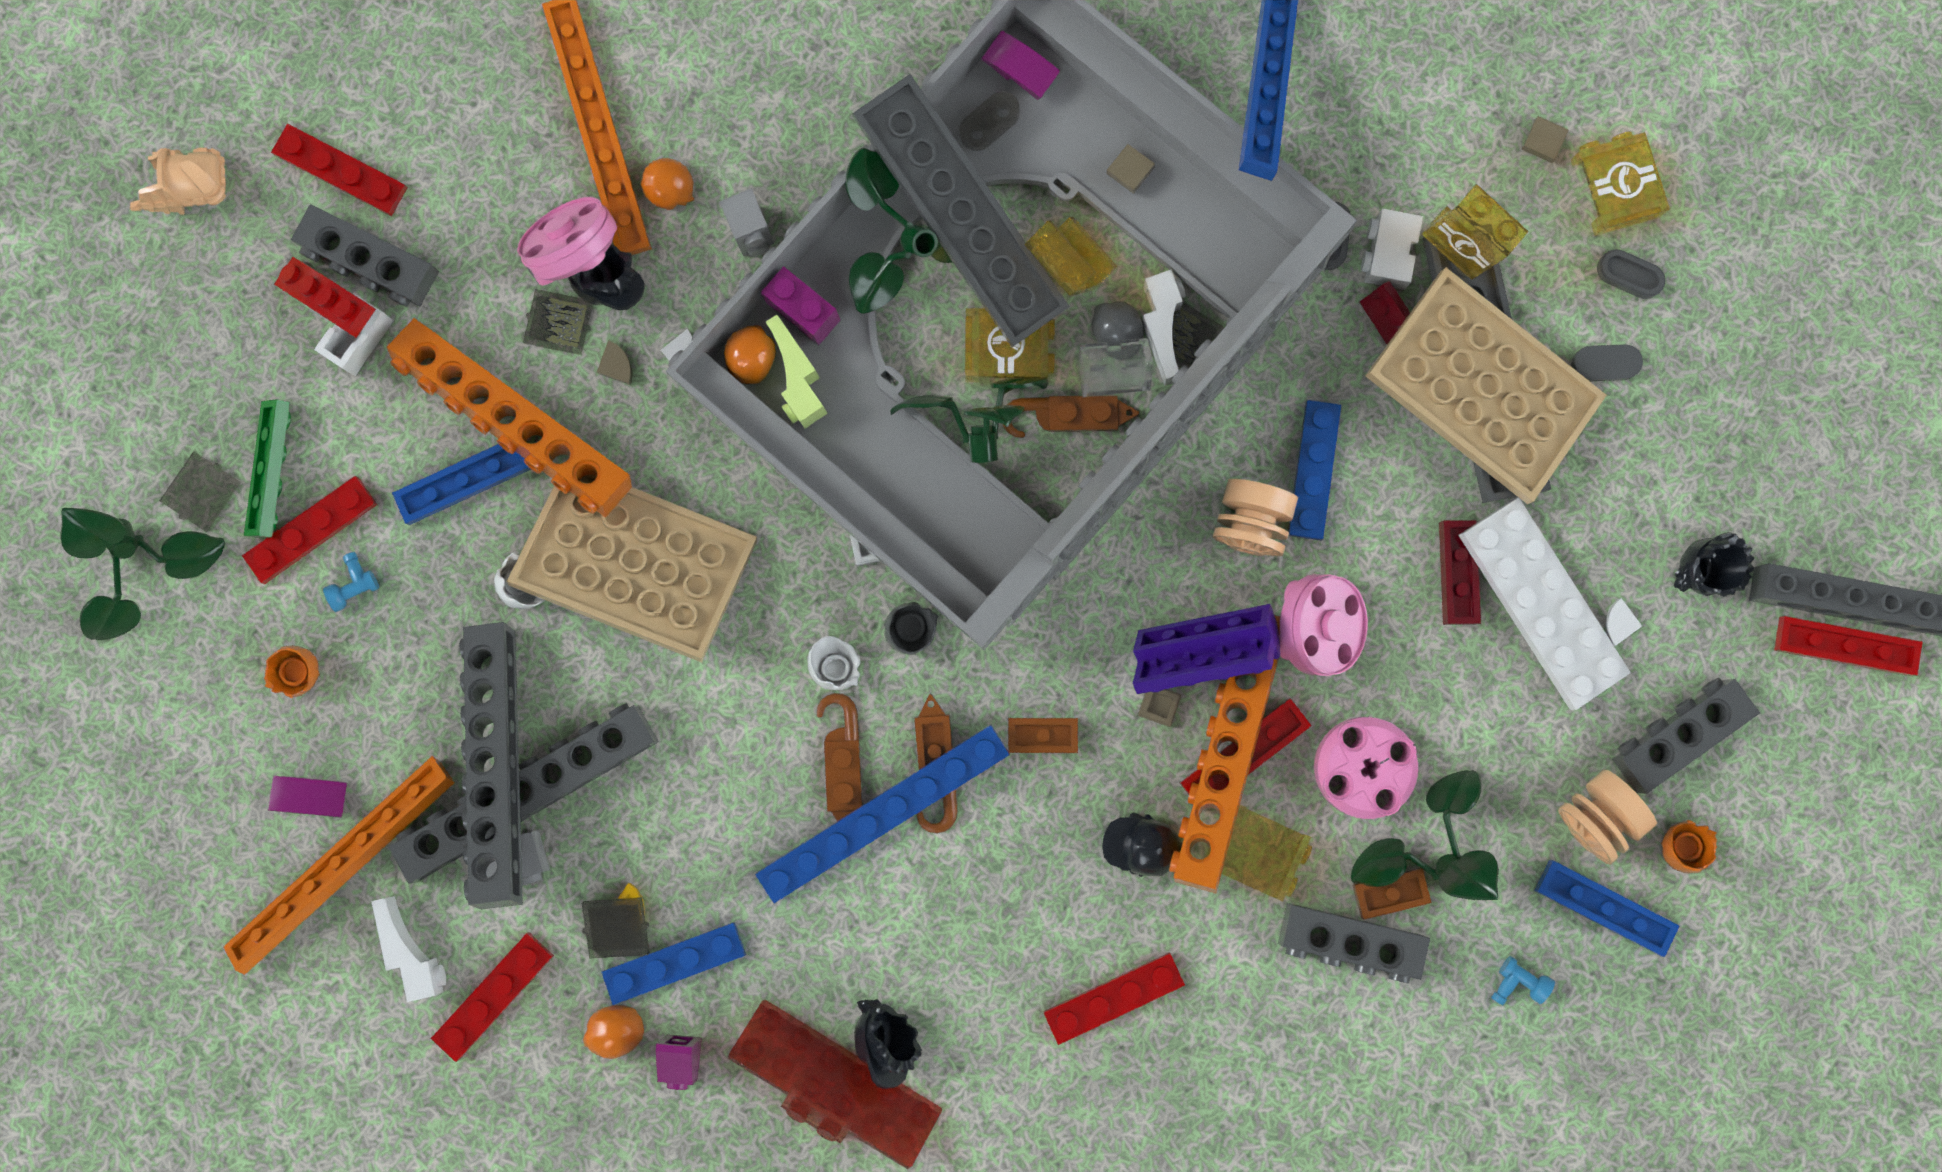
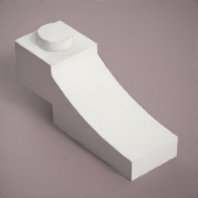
[1142,270,1186,386]
[371,896,446,1002]

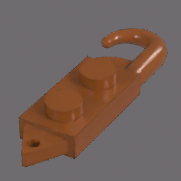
[1003,396,1139,438]
[816,693,862,821]
[914,693,958,834]

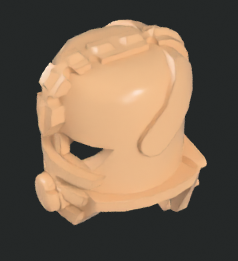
[130,148,226,215]

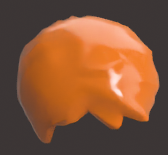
[641,158,695,210]
[724,325,776,384]
[264,645,320,698]
[1661,820,1717,874]
[583,1005,645,1059]

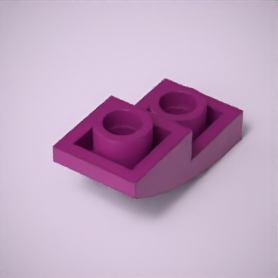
[981,31,1060,100]
[268,776,347,818]

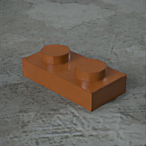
[1008,718,1078,753]
[1352,868,1432,920]

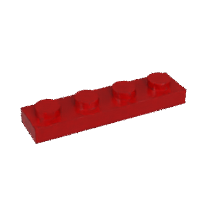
[271,123,408,217]
[274,257,376,338]
[242,476,378,584]
[1774,616,1923,676]
[1179,698,1312,795]
[430,932,554,1062]
[1043,952,1185,1045]

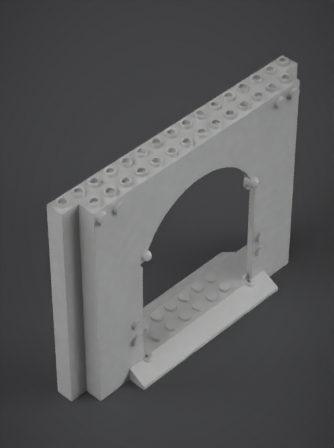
[666,0,1357,650]

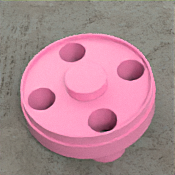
[517,197,617,286]
[1279,574,1368,676]
[1314,717,1418,819]

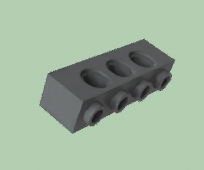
[291,204,439,307]
[1612,678,1760,794]
[1278,903,1430,984]

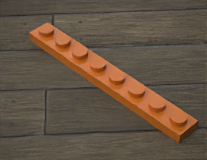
[542,0,652,255]
[223,756,455,975]

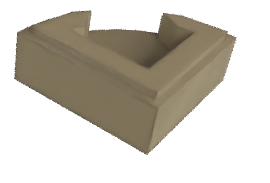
[597,340,633,385]

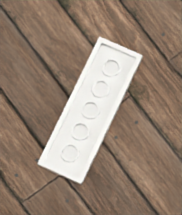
[1459,497,1631,710]

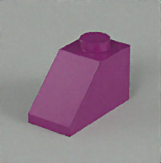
[655,1034,702,1090]

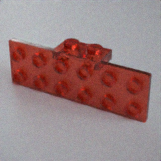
[728,1000,942,1169]

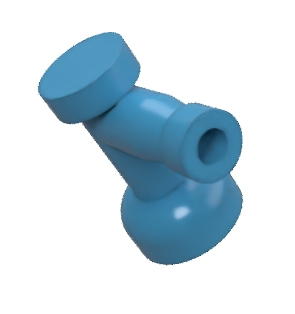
[323,552,379,612]
[1491,956,1555,1005]

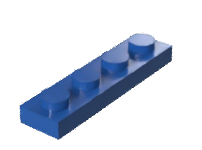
[1288,400,1341,541]
[392,444,531,525]
[1534,860,1680,957]
[601,922,746,1005]

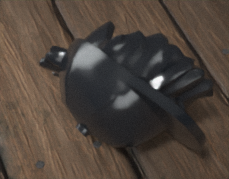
[568,245,645,310]
[1674,532,1755,597]
[1102,812,1183,877]
[854,999,922,1089]

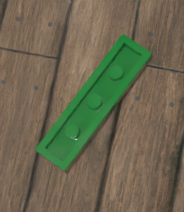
[244,399,291,538]

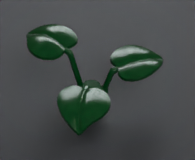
[845,148,952,314]
[890,377,1049,463]
[60,508,225,640]
[1351,770,1499,900]

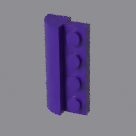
[1132,604,1280,694]

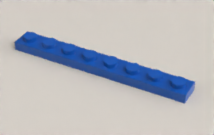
[1238,0,1298,181]
[755,724,1010,903]

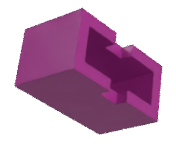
[761,266,841,346]

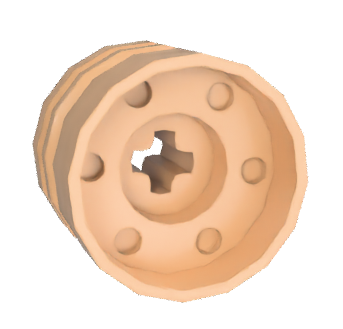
[1213,479,1298,556]
[1558,769,1657,865]

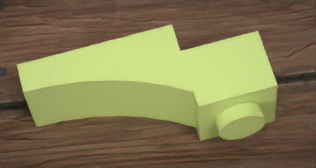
[766,315,828,429]

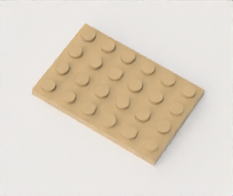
[1365,267,1607,504]
[507,474,757,663]

